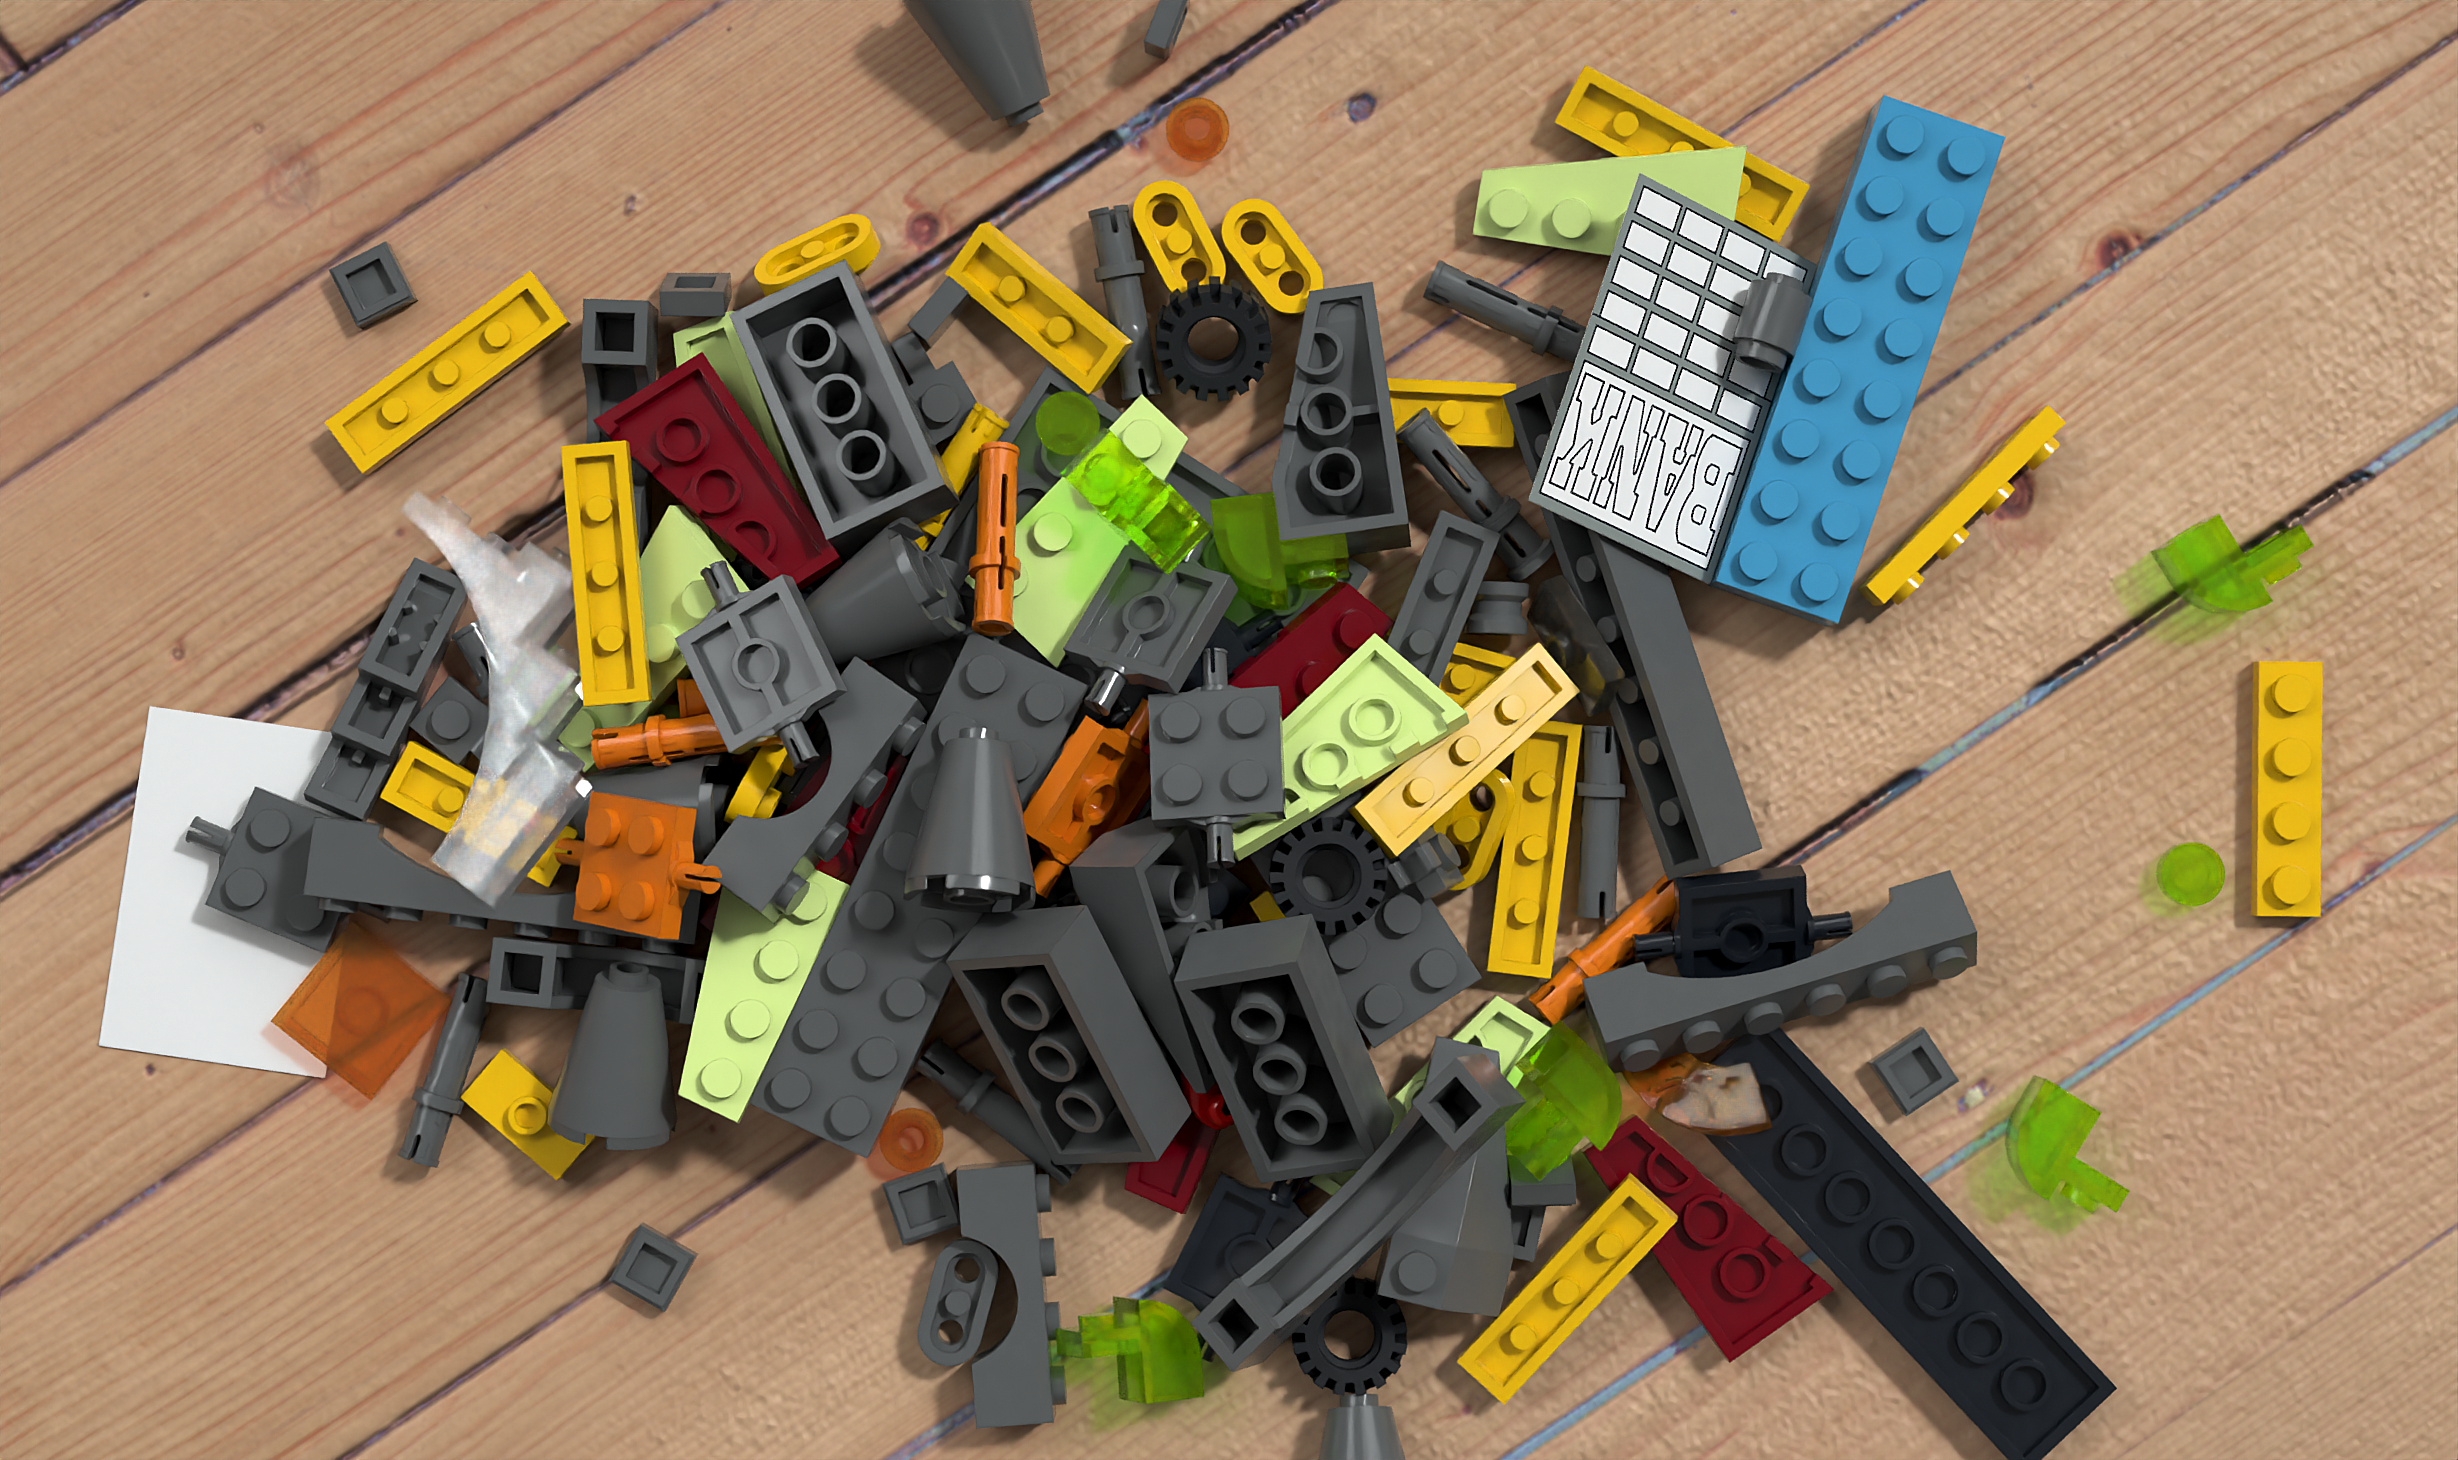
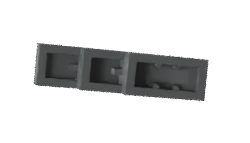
[303,557,473,822]

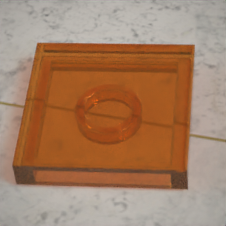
[271,920,453,1101]

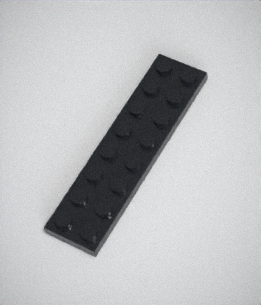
[1670,1027,2117,1460]

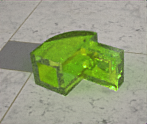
[1060,427,1213,575]
[1210,492,1349,610]
[2150,514,2314,614]
[1505,1020,1622,1181]
[2005,1075,2130,1214]
[1056,1296,1204,1404]

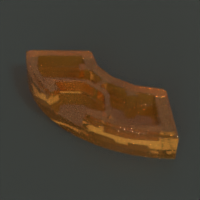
[1621,1052,1773,1136]

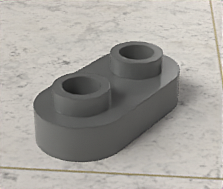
[917,1237,1000,1366]

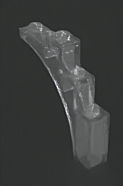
[400,490,595,912]

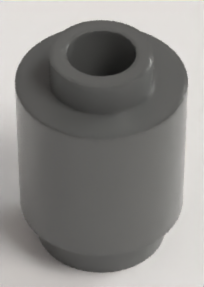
[1732,272,1813,373]

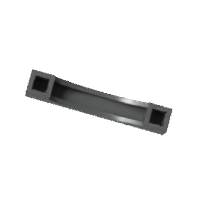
[304,816,702,954]
[1582,870,1977,1075]
[1191,1053,1526,1372]

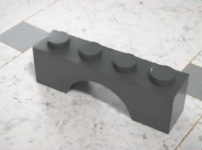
[581,299,659,558]
[702,656,928,924]
[486,935,707,1025]
[956,1160,1067,1429]

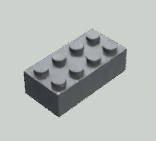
[729,259,961,558]
[1249,789,1482,1048]
[946,905,1192,1165]
[1174,914,1394,1183]

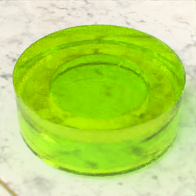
[1036,391,1100,457]
[2156,842,2225,906]

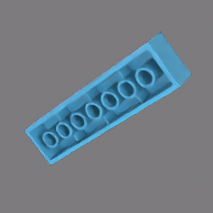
[1708,95,2005,627]

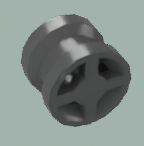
[1464,581,1529,636]

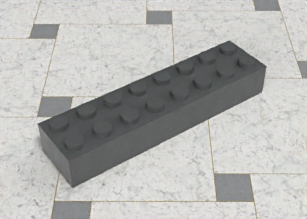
[749,631,1091,1159]

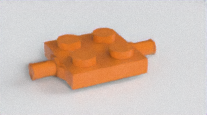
[1023,698,1151,899]
[554,791,722,940]

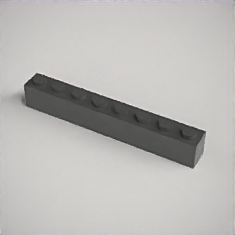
[1502,370,1762,880]

